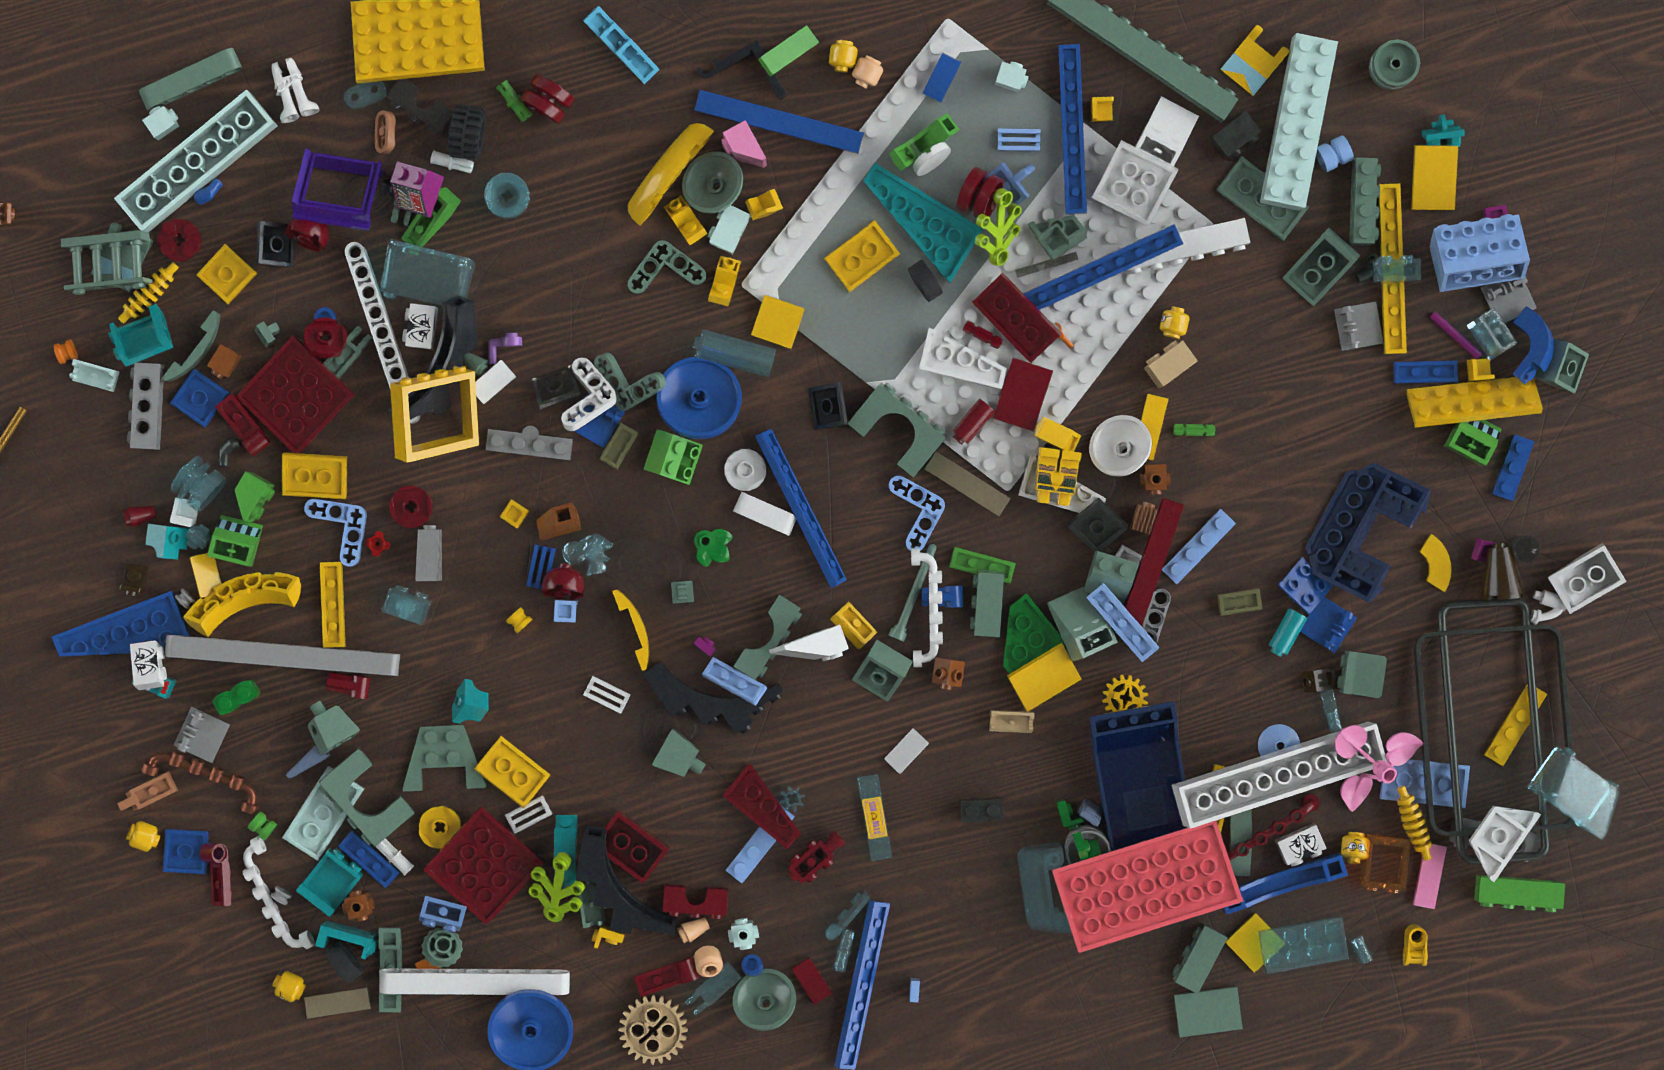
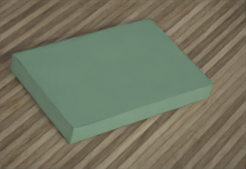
[1173,986,1243,1037]

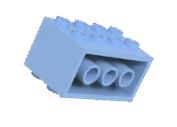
[1429,214,1530,292]

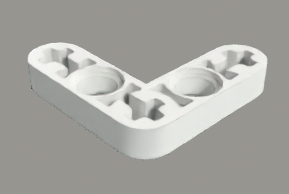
[561,358,617,431]

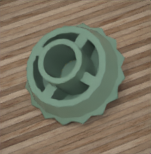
[421,928,463,968]

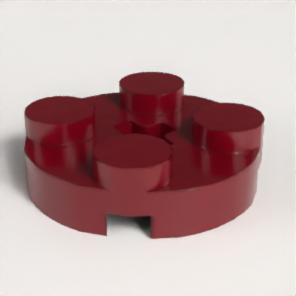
[158,219,202,262]
[303,318,347,358]
[389,486,433,528]

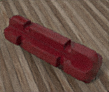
[963,321,1003,349]

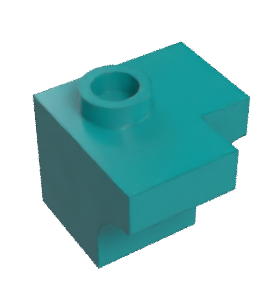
[145,524,189,559]
[452,679,489,724]

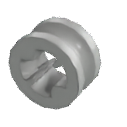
[175,588,196,609]
[270,886,292,905]

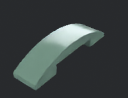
[162,310,221,382]
[1229,809,1252,876]
[379,927,402,1012]

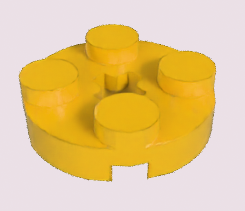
[419,806,462,849]

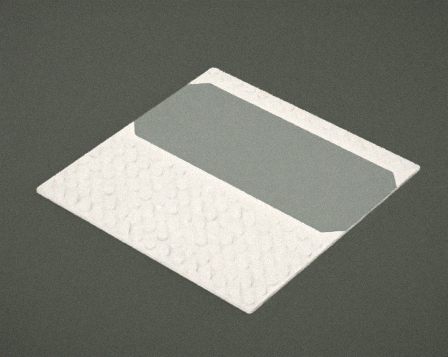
[742,19,1213,491]

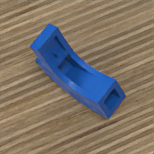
[1513,306,1554,385]

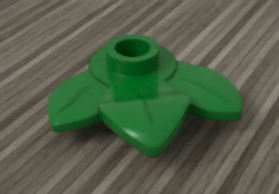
[694,528,733,567]

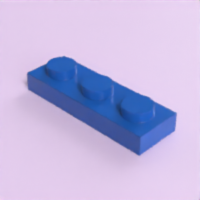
[1491,434,1535,501]

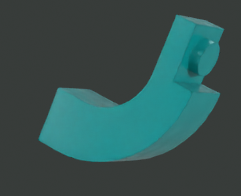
[554,815,578,889]

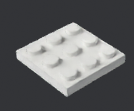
[1092,140,1178,226]

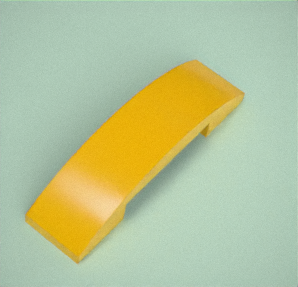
[612,589,649,671]

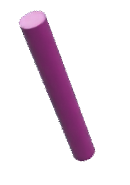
[1430,311,1482,359]

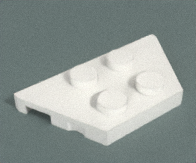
[1469,806,1541,882]

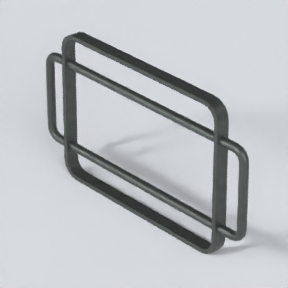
[1413,598,1578,864]

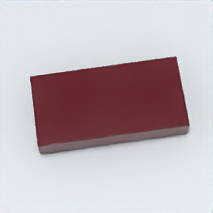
[792,957,832,1005]

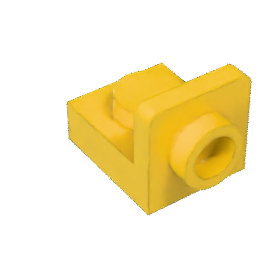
[592,925,625,949]

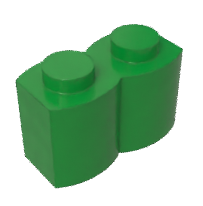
[212,679,261,715]

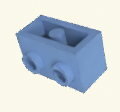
[419,896,467,933]

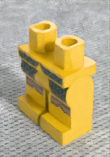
[1034,447,1082,506]

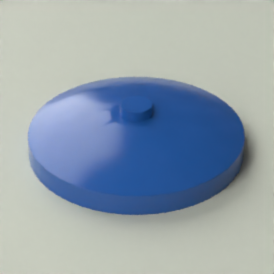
[656,357,742,439]
[487,989,573,1070]

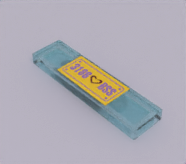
[857,774,892,861]

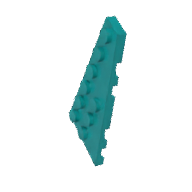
[863,162,983,284]

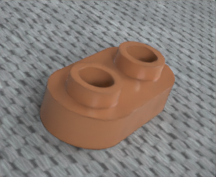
[375,110,396,154]

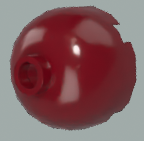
[285,219,329,252]
[542,564,584,600]

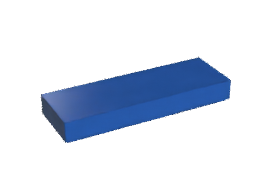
[1393,361,1458,384]
[338,830,400,888]

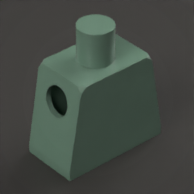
[308,701,360,756]
[652,728,706,777]

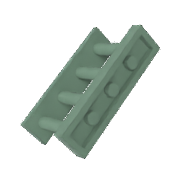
[61,230,153,295]

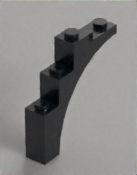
[387,295,478,420]
[643,661,784,734]
[576,825,677,935]

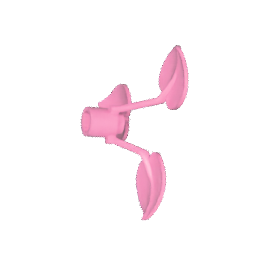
[1334,725,1424,812]

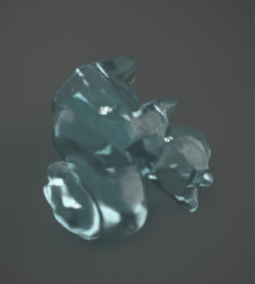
[562,533,614,576]

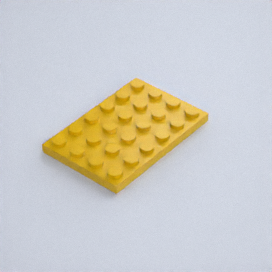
[351,0,485,84]

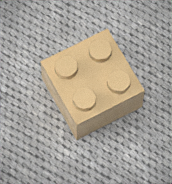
[1144,340,1198,389]

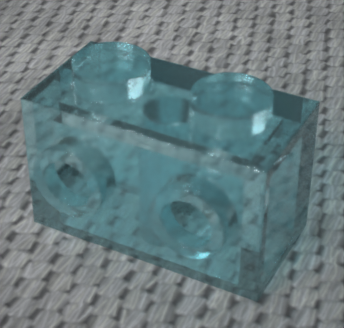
[1373,255,1421,283]
[1467,308,1517,360]

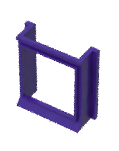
[292,148,384,231]

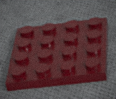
[236,335,355,454]
[423,806,544,925]

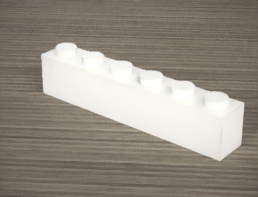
[1118,218,1250,275]

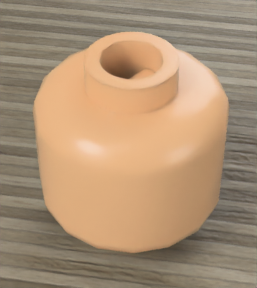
[852,55,883,89]
[694,946,723,977]

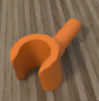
[1055,322,1074,349]

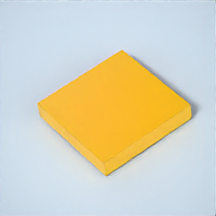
[196,244,257,304]
[751,294,805,349]
[1225,912,1285,973]

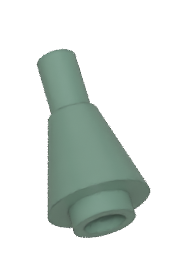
[462,353,488,377]

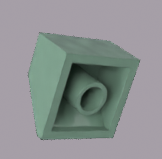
[1534,339,1589,394]
[1083,551,1139,603]
[852,640,913,702]

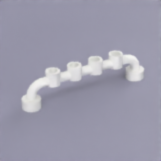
[911,548,943,667]
[242,836,315,950]

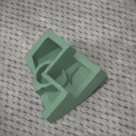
[1028,215,1087,260]

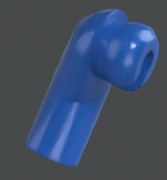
[194,179,223,205]

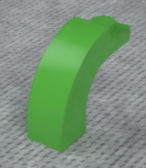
[889,113,960,171]

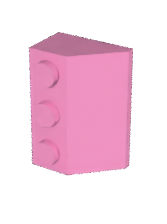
[721,120,767,168]

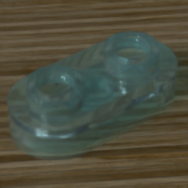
[344,81,387,109]

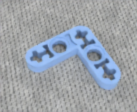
[889,476,945,551]
[304,499,367,567]

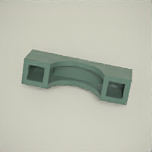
[734,594,802,680]

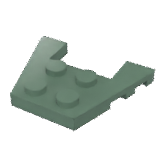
[403,725,487,792]

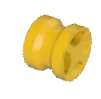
[506,607,533,634]

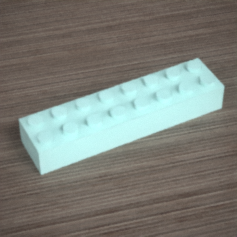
[1260,33,1338,211]
[114,90,278,233]

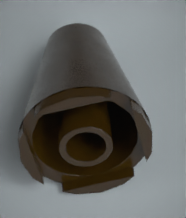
[1480,543,1524,600]

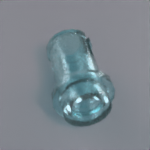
[1350,936,1373,965]

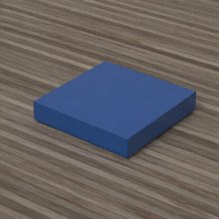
[170,369,230,428]
[163,829,209,874]

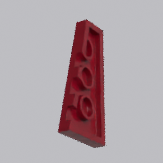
[722,763,801,850]

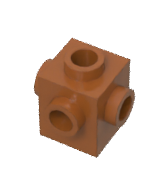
[1139,464,1170,495]
[932,657,965,690]
[342,890,375,922]

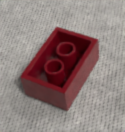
[605,810,670,884]

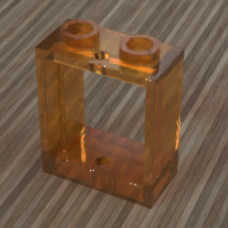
[1359,833,1411,893]

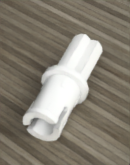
[430,150,474,173]
[376,838,414,876]

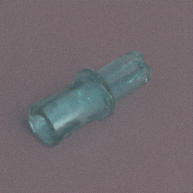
[1321,689,1343,732]
[833,929,855,972]

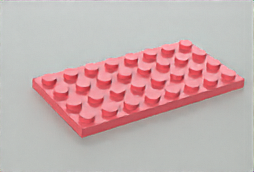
[1052,821,1243,953]

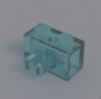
[381,585,432,625]

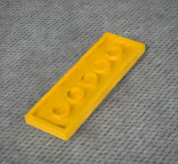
[1406,377,1543,428]

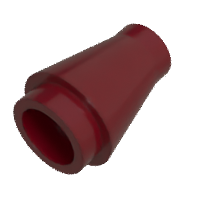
[123,506,156,527]

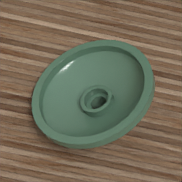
[682,152,743,213]
[733,969,796,1031]

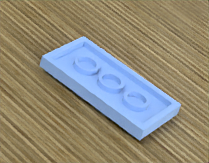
[1380,759,1470,808]

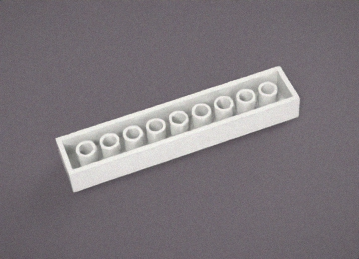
[1172,722,1387,829]

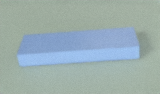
[702,657,767,706]

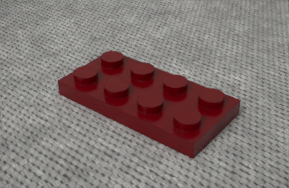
[972,272,1062,363]

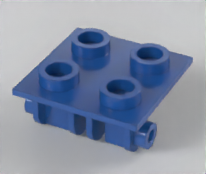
[571,392,625,448]
[1277,557,1333,614]
[1300,597,1357,653]

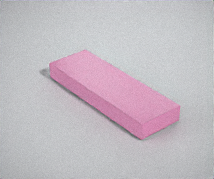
[1413,844,1447,909]

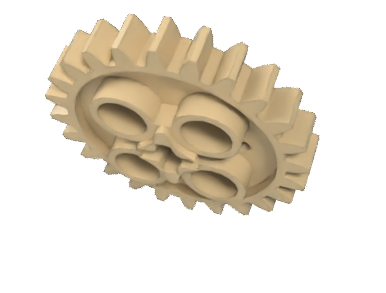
[618,994,688,1065]

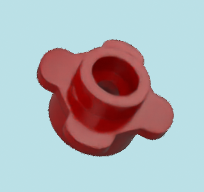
[365,531,391,557]

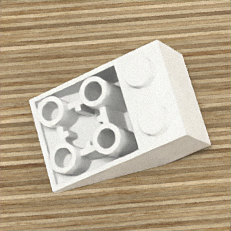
[1135,96,1199,166]

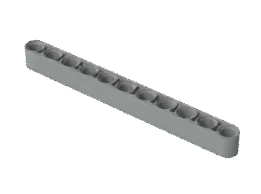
[165,635,400,676]

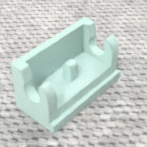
[69,359,120,392]

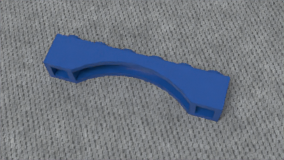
[1222,853,1348,915]

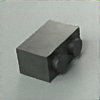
[1210,111,1261,159]
[959,797,1004,823]

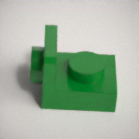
[1055,799,1084,830]
[1072,832,1102,861]

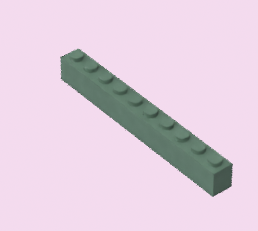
[1047,0,1238,123]

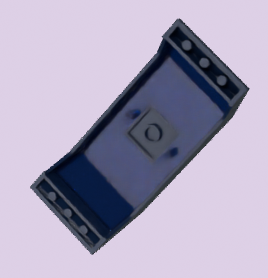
[1089,701,1188,852]

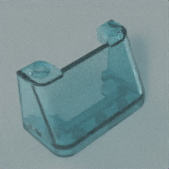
[380,239,476,306]
[1527,746,1620,840]
[1018,842,1071,933]

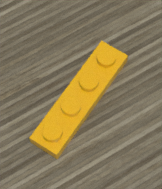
[320,562,346,648]
[1484,685,1547,766]

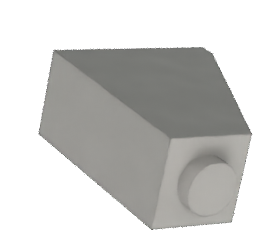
[416,525,442,581]

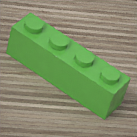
[1474,875,1565,912]

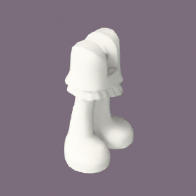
[272,58,320,123]

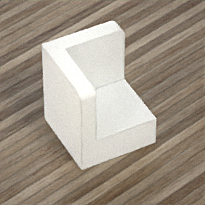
[170,498,200,527]

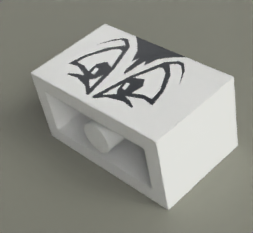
[402,303,438,350]
[130,640,167,690]
[1274,823,1326,867]

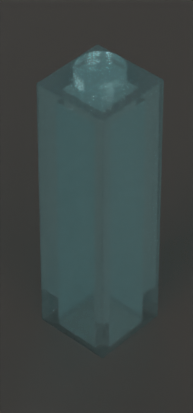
[693,329,777,377]

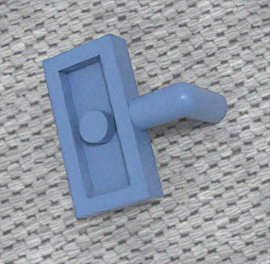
[988,162,1035,205]

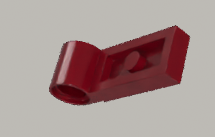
[215,393,271,456]
[200,843,232,906]
[634,957,700,997]

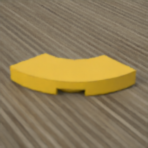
[1419,534,1451,592]

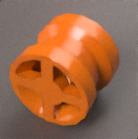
[54,339,78,365]

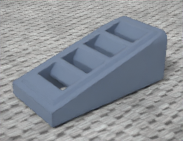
[286,745,330,778]
[1076,798,1102,827]

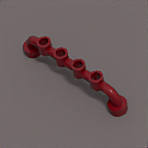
[1227,793,1320,861]

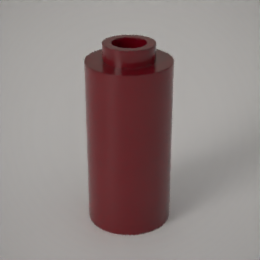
[952,398,995,445]

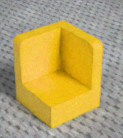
[1090,97,1114,122]
[745,189,783,220]
[1467,358,1495,382]

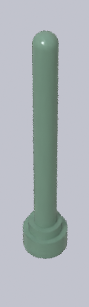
[888,544,937,642]

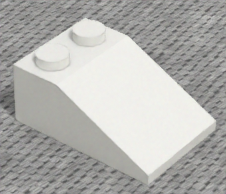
[1548,543,1627,614]
[769,625,849,662]

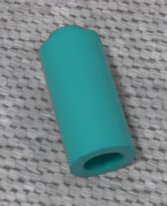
[1268,608,1307,657]

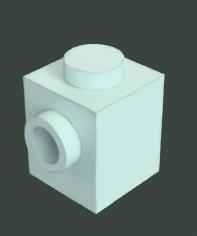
[994,62,1029,93]
[142,106,179,141]

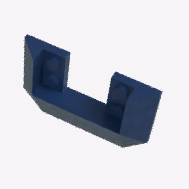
[1305,463,1431,603]

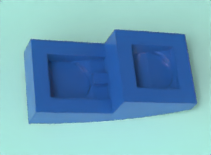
[923,53,961,102]

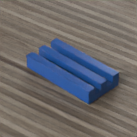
[526,544,556,589]

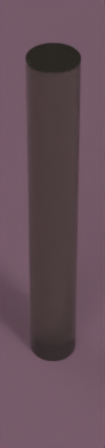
[1015,252,1078,278]

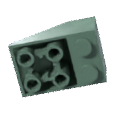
[1047,587,1118,661]

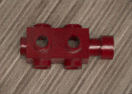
[788,830,846,884]

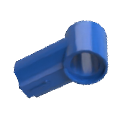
[922,586,963,607]

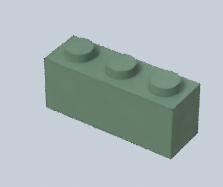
[970,569,1004,637]
[1172,923,1227,994]

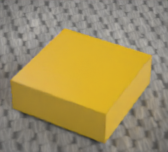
[500,499,529,529]

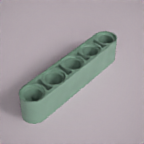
[138,48,242,111]

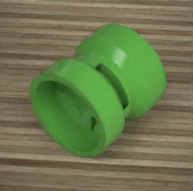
[247,811,278,841]

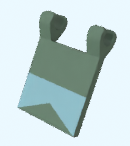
[91,223,153,292]

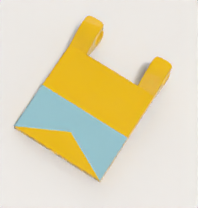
[1220,25,1289,96]

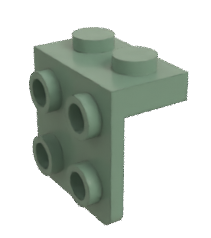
[1337,650,1387,698]

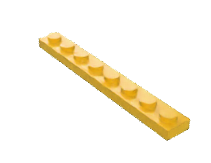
[1378,183,1407,354]

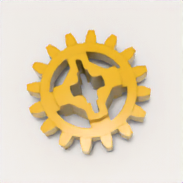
[1102,675,1148,712]

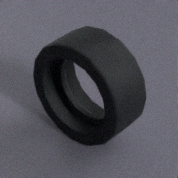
[908,260,943,302]
[325,941,363,983]

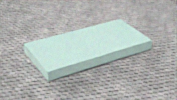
[282,766,365,861]

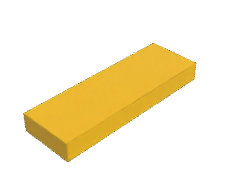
[1141,394,1168,461]

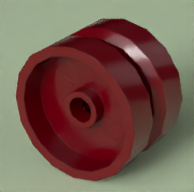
[520,74,575,124]
[956,167,1004,218]

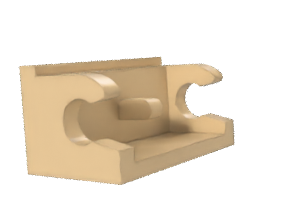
[989,710,1034,733]

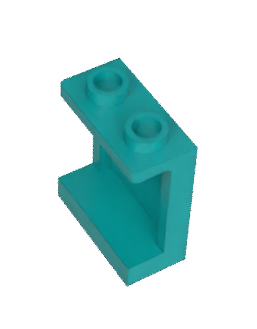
[108,304,174,367]
[296,848,364,917]
[315,920,378,960]

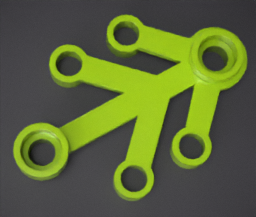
[975,188,1022,266]
[528,852,585,922]

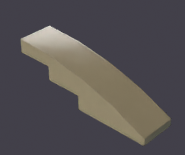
[925,452,1010,516]

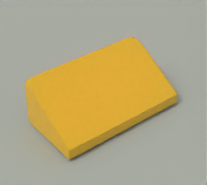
[190,553,222,598]
[830,601,877,649]

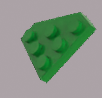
[1003,593,1064,674]

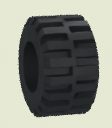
[448,104,486,161]

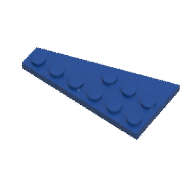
[52,591,190,657]

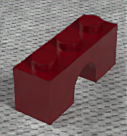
[663,884,729,919]

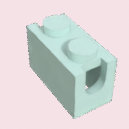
[707,205,751,255]

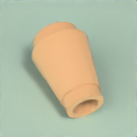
[677,917,710,943]

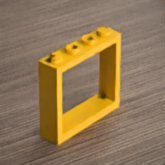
[390,366,479,463]

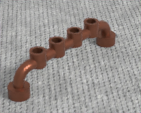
[141,751,259,815]

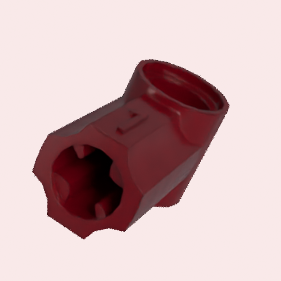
[326,672,371,699]

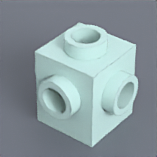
[728,918,759,950]

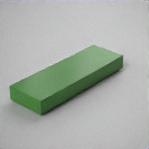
[758,25,819,77]
[949,547,1016,584]

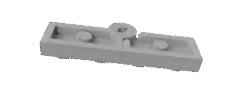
[486,426,573,460]

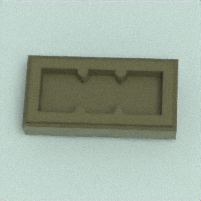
[599,422,639,470]
[1217,588,1262,616]

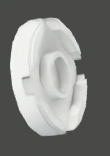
[913,142,951,176]
[725,449,766,491]

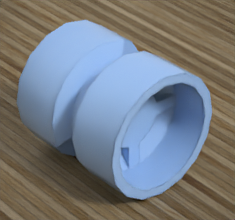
[1316,135,1354,172]

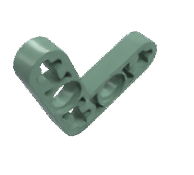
[628,240,706,294]
[594,352,666,411]

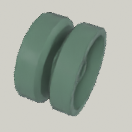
[1368,39,1421,90]

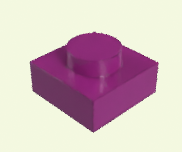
[1483,205,1508,219]
[1471,538,1496,562]
[693,636,716,656]

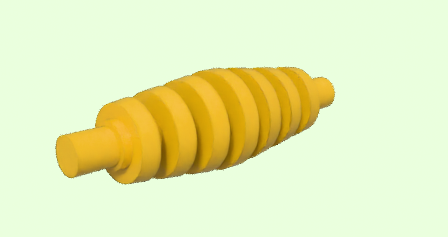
[118,262,179,324]
[1397,785,1432,861]

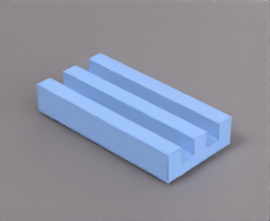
[997,129,1041,151]

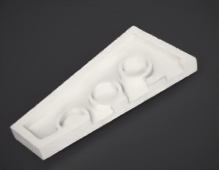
[919,328,1007,389]
[1018,455,1106,513]

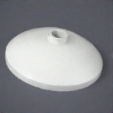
[1089,415,1152,477]

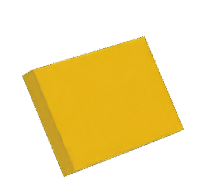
[1411,145,1458,210]
[824,220,900,293]
[282,453,347,499]
[1007,643,1082,712]
[474,736,551,809]

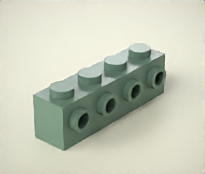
[1349,157,1381,246]

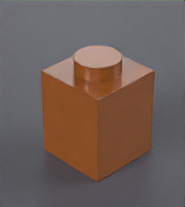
[207,344,242,379]

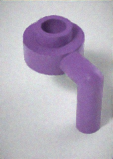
[488,333,522,364]

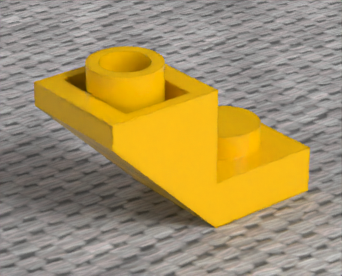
[664,196,707,245]
[708,256,741,306]
[1034,416,1081,452]

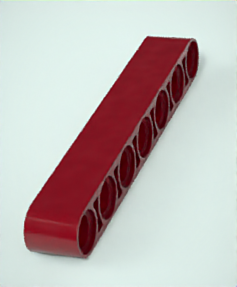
[1116,498,1184,634]

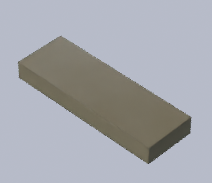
[304,987,371,1019]

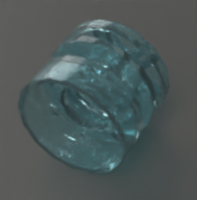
[484,173,530,219]
[170,455,227,513]

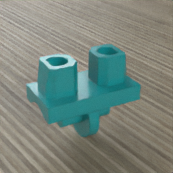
[1422,114,1465,147]

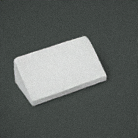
[475,360,516,404]
[884,728,929,774]

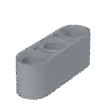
[1142,588,1171,644]

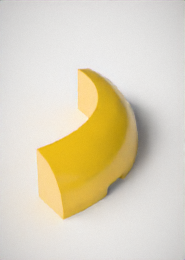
[628,123,714,226]
[183,572,301,637]

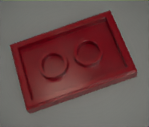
[993,358,1053,431]

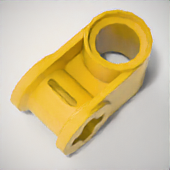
[1403,924,1428,966]

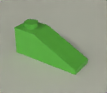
[401,187,461,252]

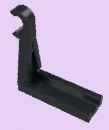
[697,40,787,100]

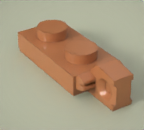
[117,772,178,811]

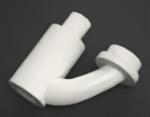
[1530,590,1567,625]

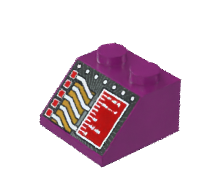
[390,162,444,218]

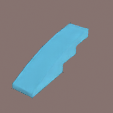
[583,6,660,84]

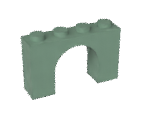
[848,382,947,477]
[319,747,414,847]

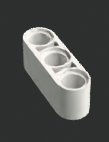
[733,492,797,536]

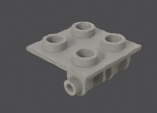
[1481,276,1537,326]
[1334,302,1384,351]
[174,707,230,763]

